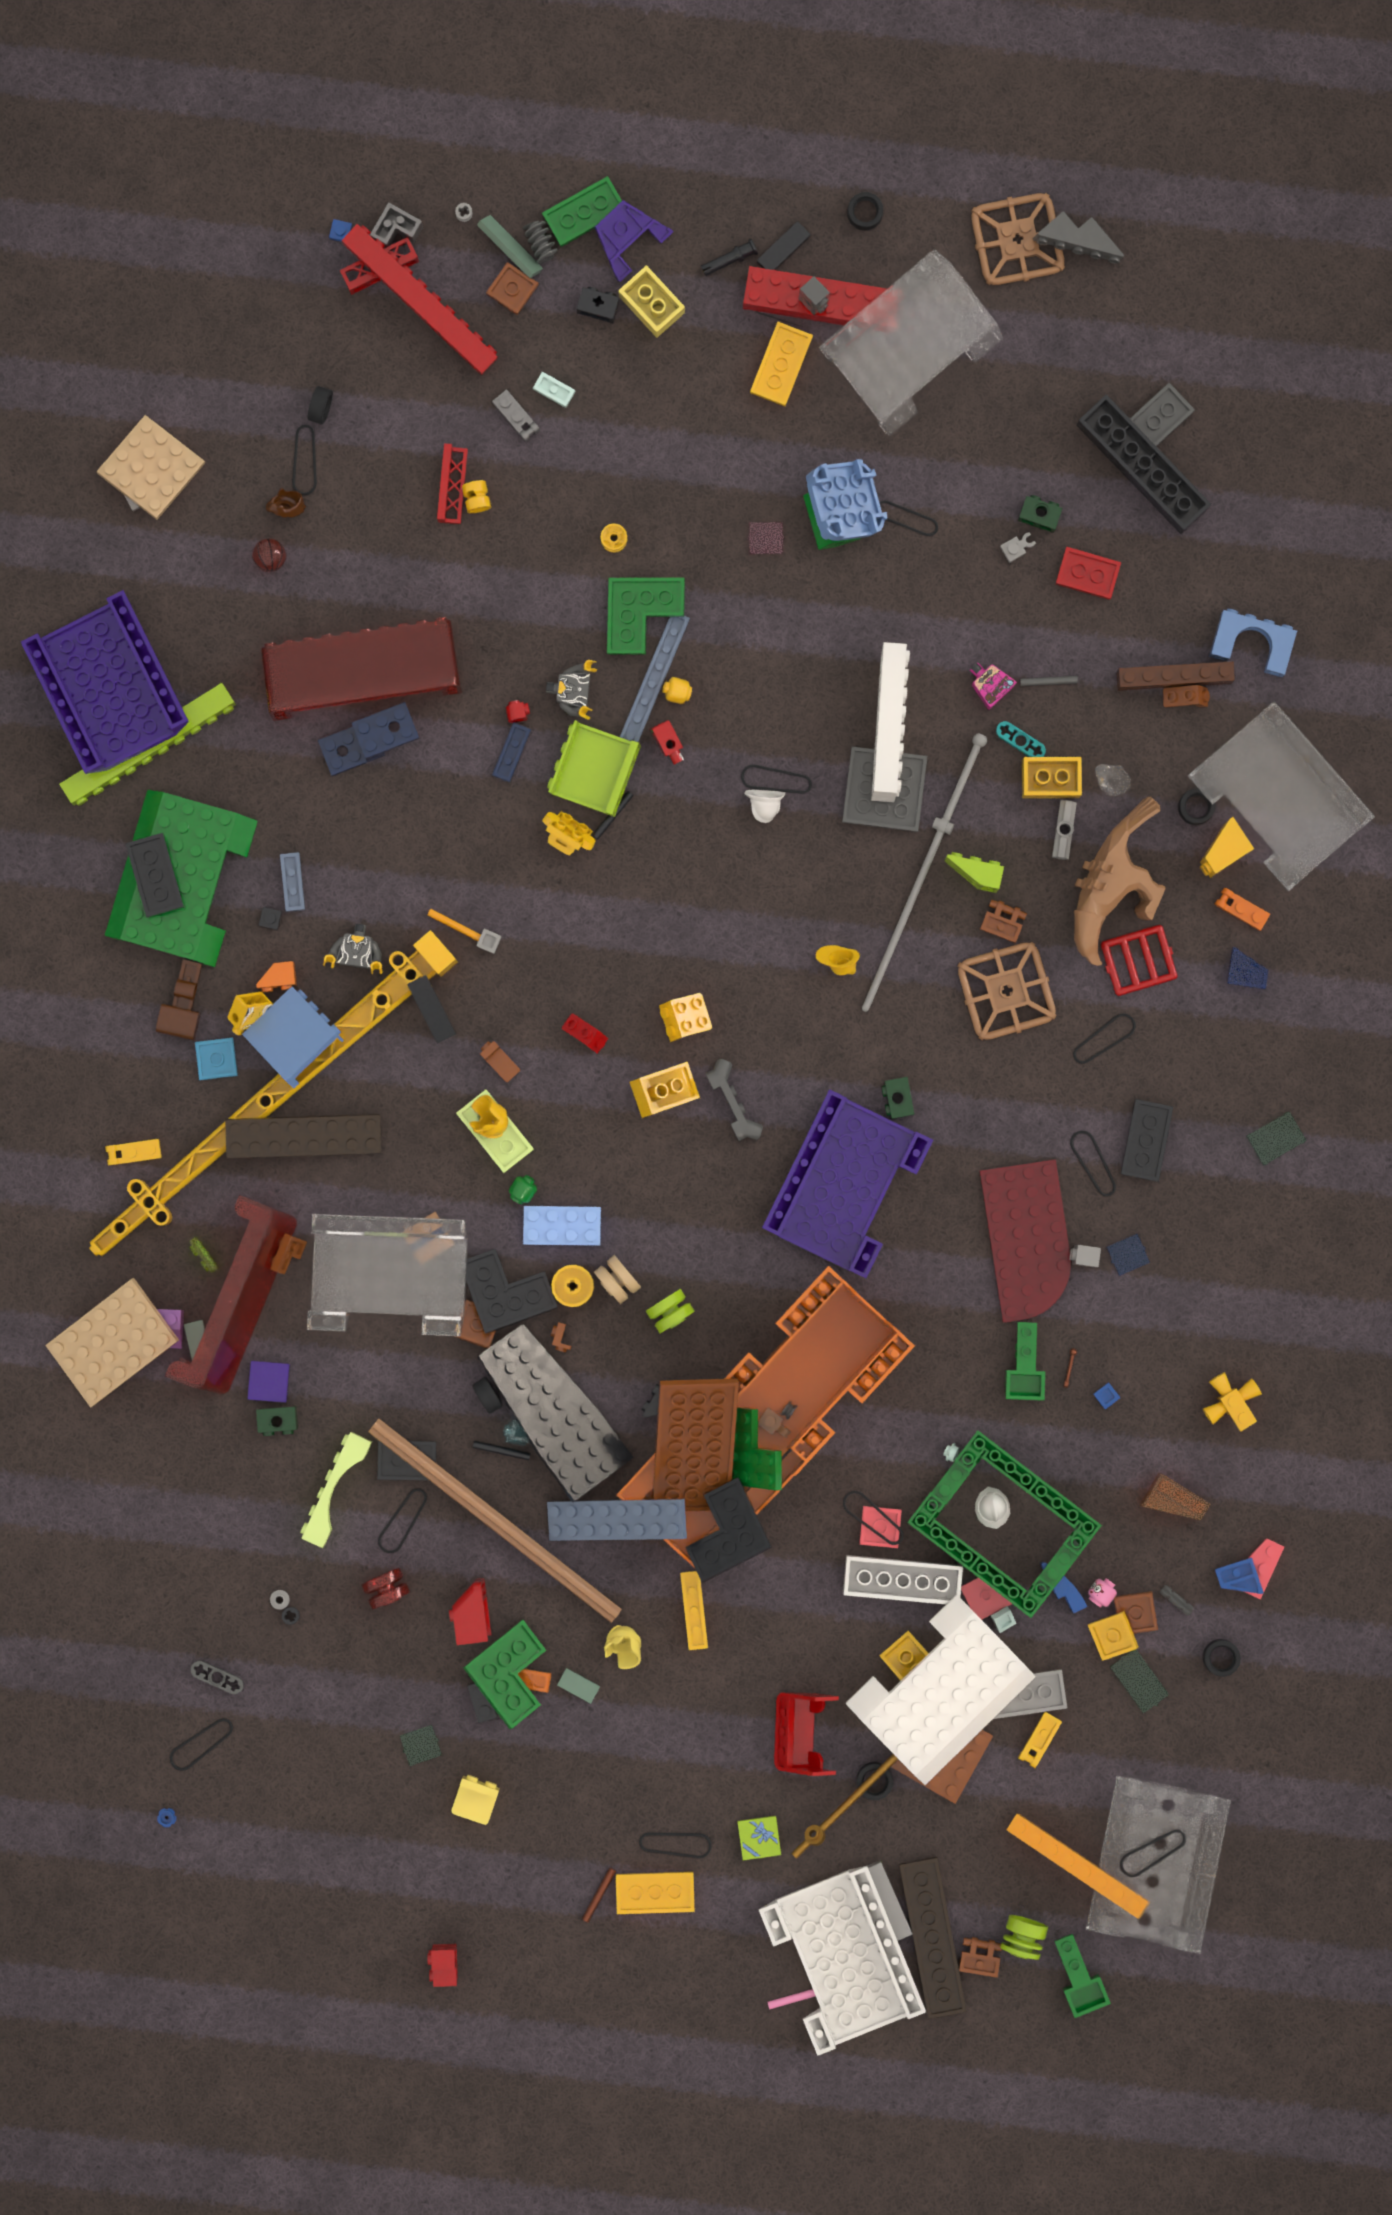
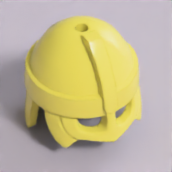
[604,1625,641,1669]

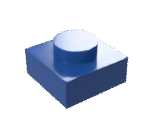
[329,219,352,242]
[1093,1382,1120,1409]

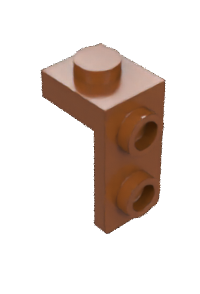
[1163,685,1210,708]
[480,1041,520,1083]

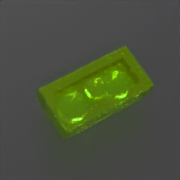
[189,1237,220,1273]

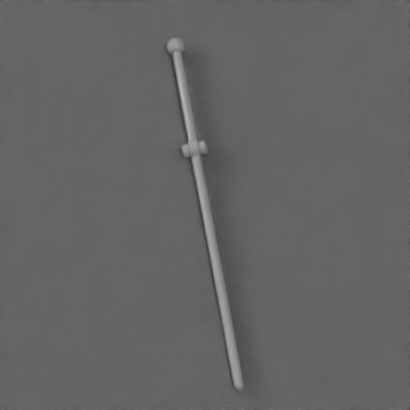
[862,733,987,1012]

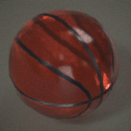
[252,538,286,572]

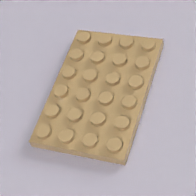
[45,1278,179,1408]

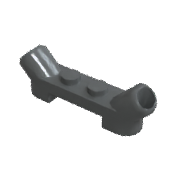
[705,1059,763,1141]

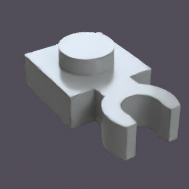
[1000,532,1036,563]

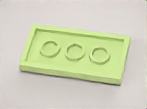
[456,1090,534,1173]

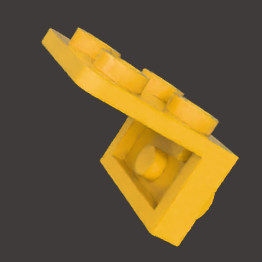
[659,993,712,1042]

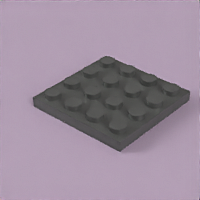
[842,747,928,832]

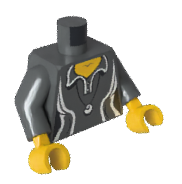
[546,660,597,720]
[323,924,383,974]

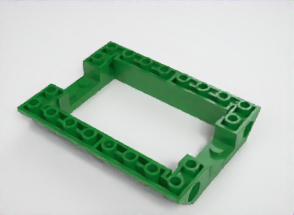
[907,1431,1102,1618]

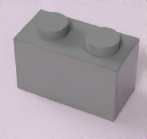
[1069,1245,1101,1268]

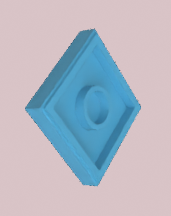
[195,1038,238,1080]

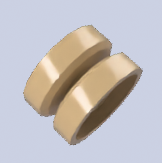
[594,1255,641,1304]

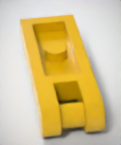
[105,1139,162,1166]
[1018,1712,1062,1768]

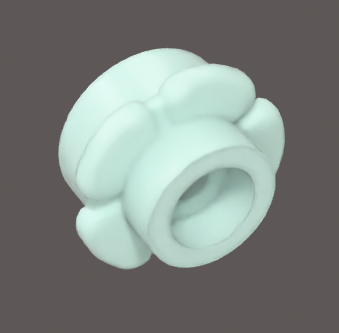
[943,1443,960,1462]

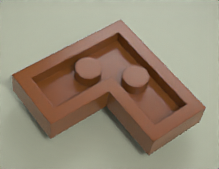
[270,1233,307,1275]

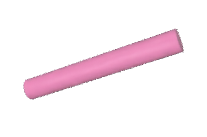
[768,1989,816,2009]

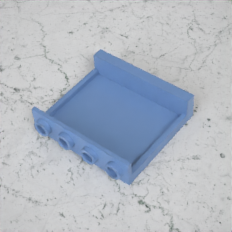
[242,987,344,1088]

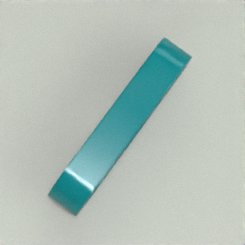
[996,721,1046,757]

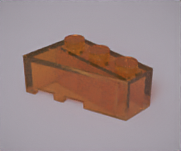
[1139,1473,1211,1521]

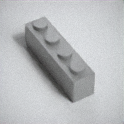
[867,1860,912,1941]

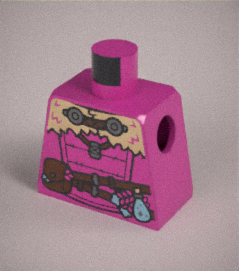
[970,663,1017,710]

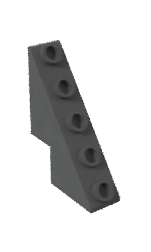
[1033,211,1125,264]

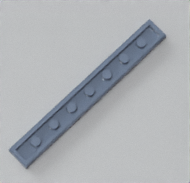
[620,616,690,742]

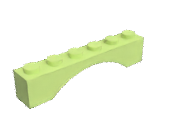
[300,1432,373,1548]

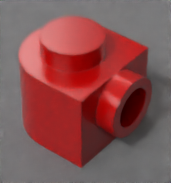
[505,700,530,723]

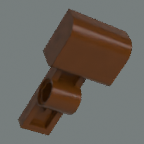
[156,959,203,1041]

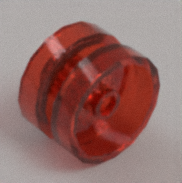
[361,1567,410,1610]

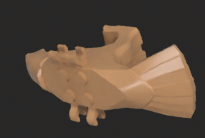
[1074,797,1166,966]

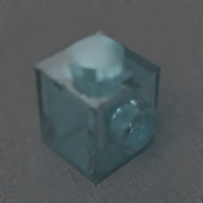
[503,1420,529,1446]

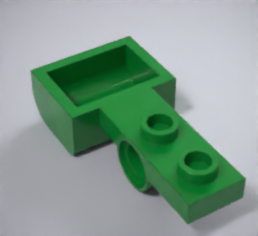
[1005,1322,1045,1400]
[1054,1933,1111,2018]

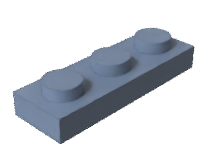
[280,852,305,912]

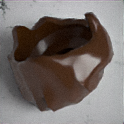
[266,488,306,518]

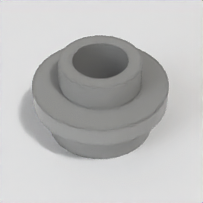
[270,1590,290,1609]

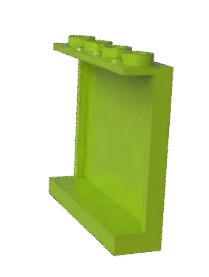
[547,720,641,817]

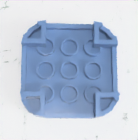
[806,459,887,541]

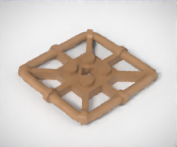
[971,193,1065,285]
[957,942,1057,1040]

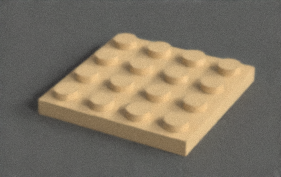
[97,415,205,520]

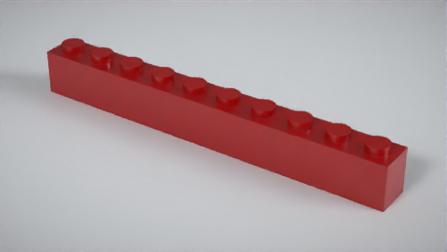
[341,224,498,375]

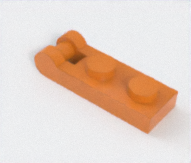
[1215,888,1270,931]

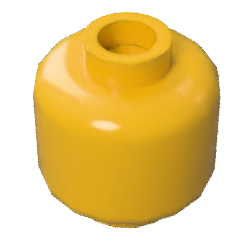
[662,677,692,704]

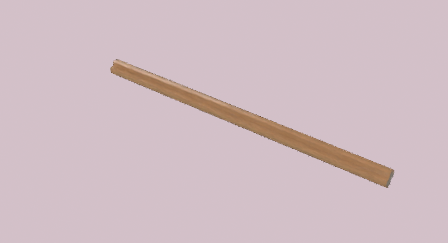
[368,1419,622,1623]

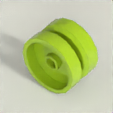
[646,1289,695,1333]

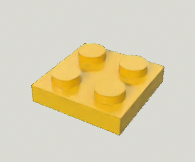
[1088,1611,1139,1661]

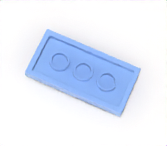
[523,1206,601,1246]

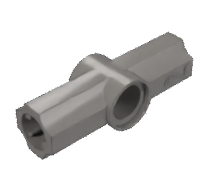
[1052,800,1077,860]

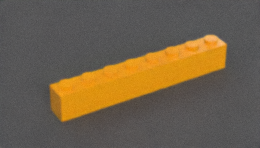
[1007,1814,1150,1919]

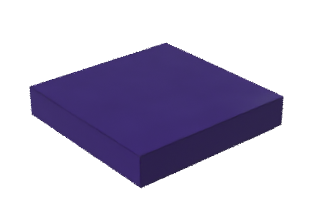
[248,1361,290,1402]

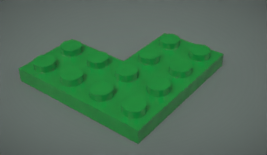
[607,578,685,655]
[732,1407,782,1491]
[463,1620,546,1729]

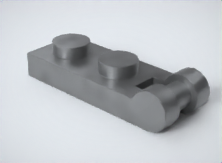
[492,389,540,442]

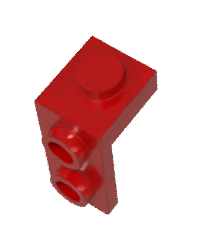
[562,1013,608,1054]

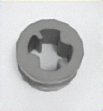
[455,203,473,222]

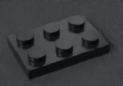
[377,1441,436,1480]

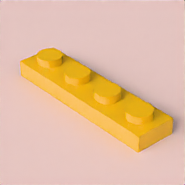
[680,1571,708,1650]

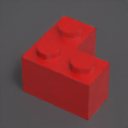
[428,1944,458,1987]

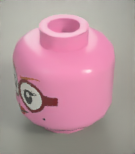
[1088,1578,1117,1608]

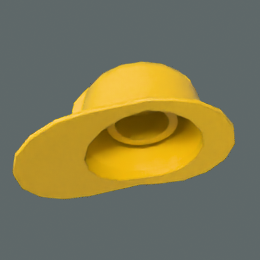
[815,945,860,975]

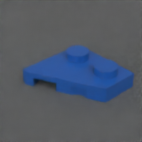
[1215,1557,1264,1594]

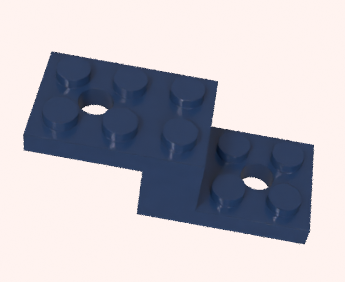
[318,702,420,776]

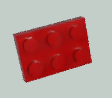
[1056,547,1121,600]

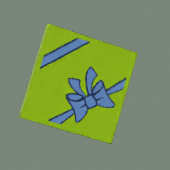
[738,1815,781,1860]

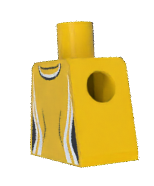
[228,992,273,1035]

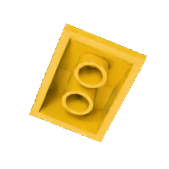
[630,1062,700,1118]
[879,1631,929,1681]

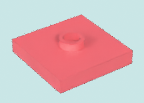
[859,1506,902,1548]
[961,1578,1012,1620]

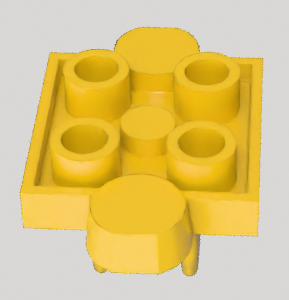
[542,811,596,856]

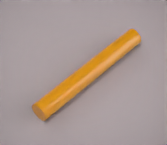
[428,909,481,941]

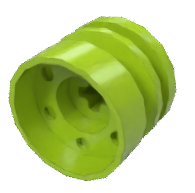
[1000,1915,1048,1960]

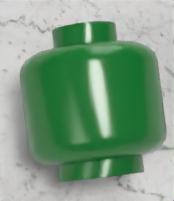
[509,1175,537,1205]

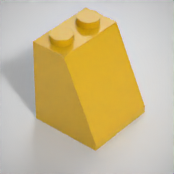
[1200,817,1254,878]

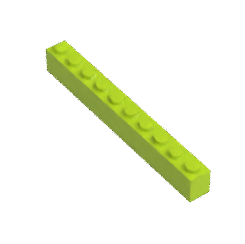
[59,683,236,806]

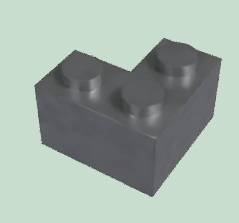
[370,203,423,248]

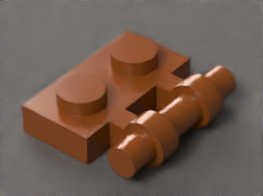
[980,899,1027,943]
[959,1937,1002,1978]

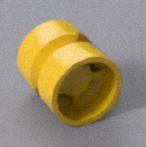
[462,480,491,513]

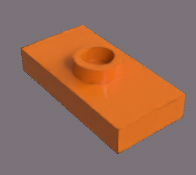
[518,1669,551,1693]

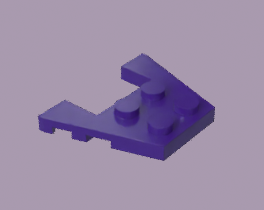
[594,201,673,282]

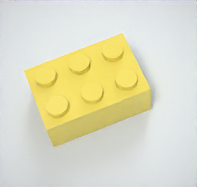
[618,265,685,338]

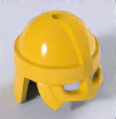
[469,1095,508,1138]

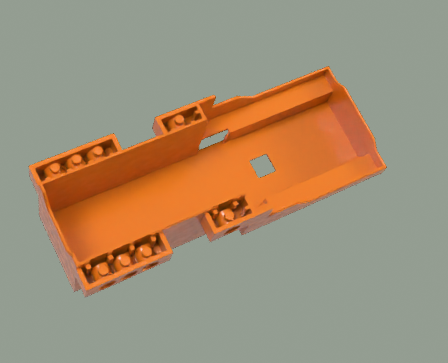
[616,1266,915,1568]

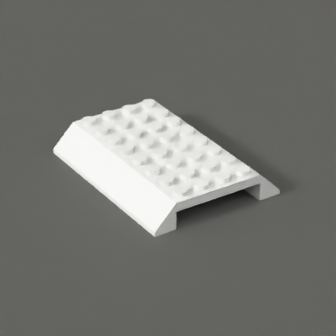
[846,1594,1036,1785]
[759,1866,926,2056]

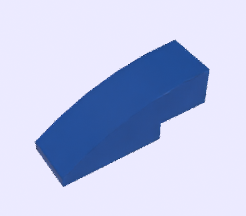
[1040,1562,1088,1613]

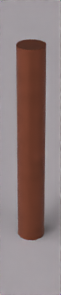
[582,1867,616,1923]

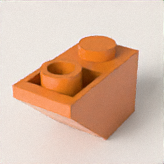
[256,961,297,992]

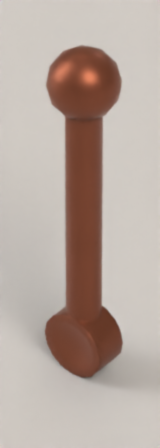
[1063,1348,1077,1388]

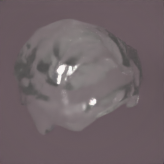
[1095,764,1131,798]

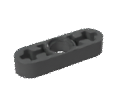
[191,1660,244,1694]

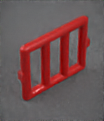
[1101,925,1178,996]

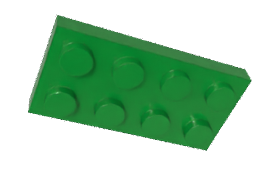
[542,176,622,247]

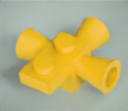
[1203,1372,1262,1432]

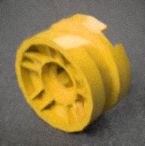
[601,524,627,553]

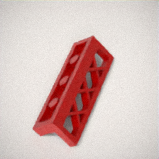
[340,237,419,295]
[437,443,468,524]

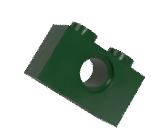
[1018,495,1063,533]
[881,1077,915,1119]
[256,1406,298,1436]

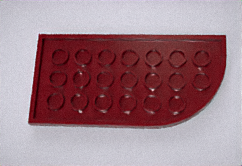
[979,1159,1071,1323]

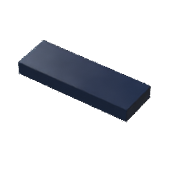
[492,722,531,783]

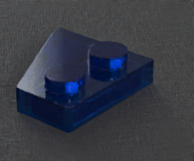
[1227,947,1269,990]

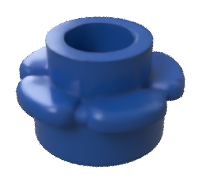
[157,1808,176,1827]

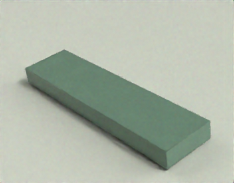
[477,215,543,278]

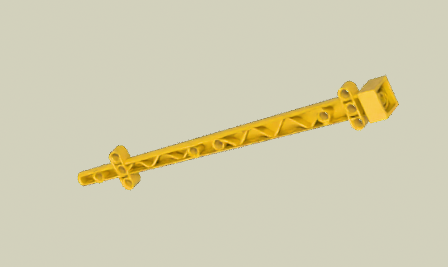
[89,930,458,1256]

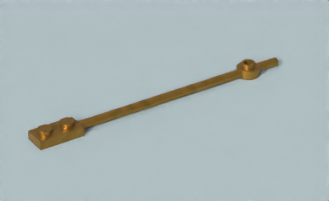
[792,1754,898,1859]

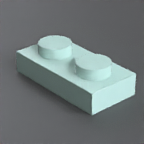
[533,372,575,408]

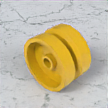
[551,1265,594,1307]

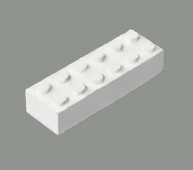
[843,1555,963,1604]

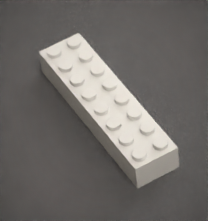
[871,642,910,802]

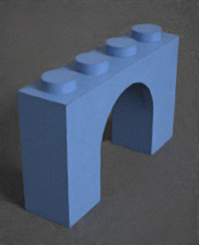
[1209,609,1297,677]

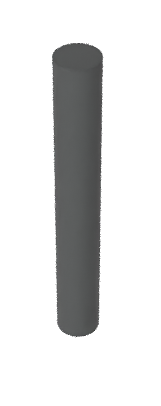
[1020,676,1078,686]

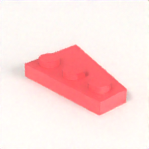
[1243,1538,1284,1600]

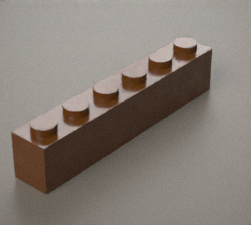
[1117,661,1235,691]

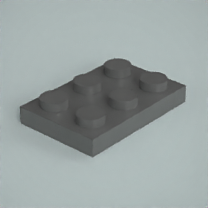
[1130,383,1195,446]

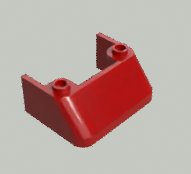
[449,1578,492,1645]
[774,1692,839,1776]

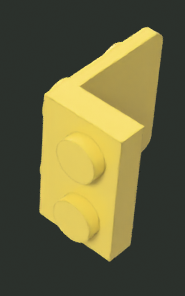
[452,1775,500,1825]

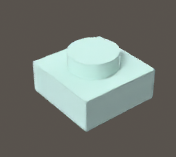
[991,1606,1016,1633]

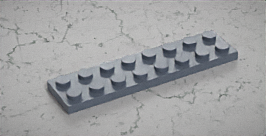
[547,1499,687,1541]

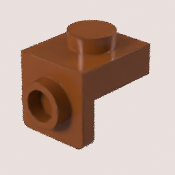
[551,1322,572,1352]

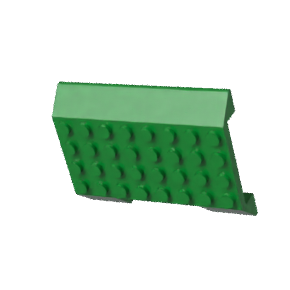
[105,790,258,967]

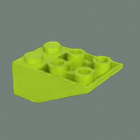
[944,852,1004,893]

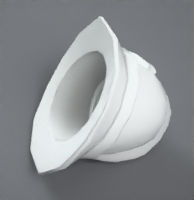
[744,790,785,823]
[975,1487,1010,1529]

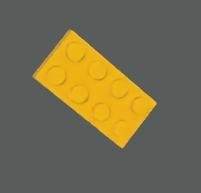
[750,322,813,406]
[616,1872,695,1914]

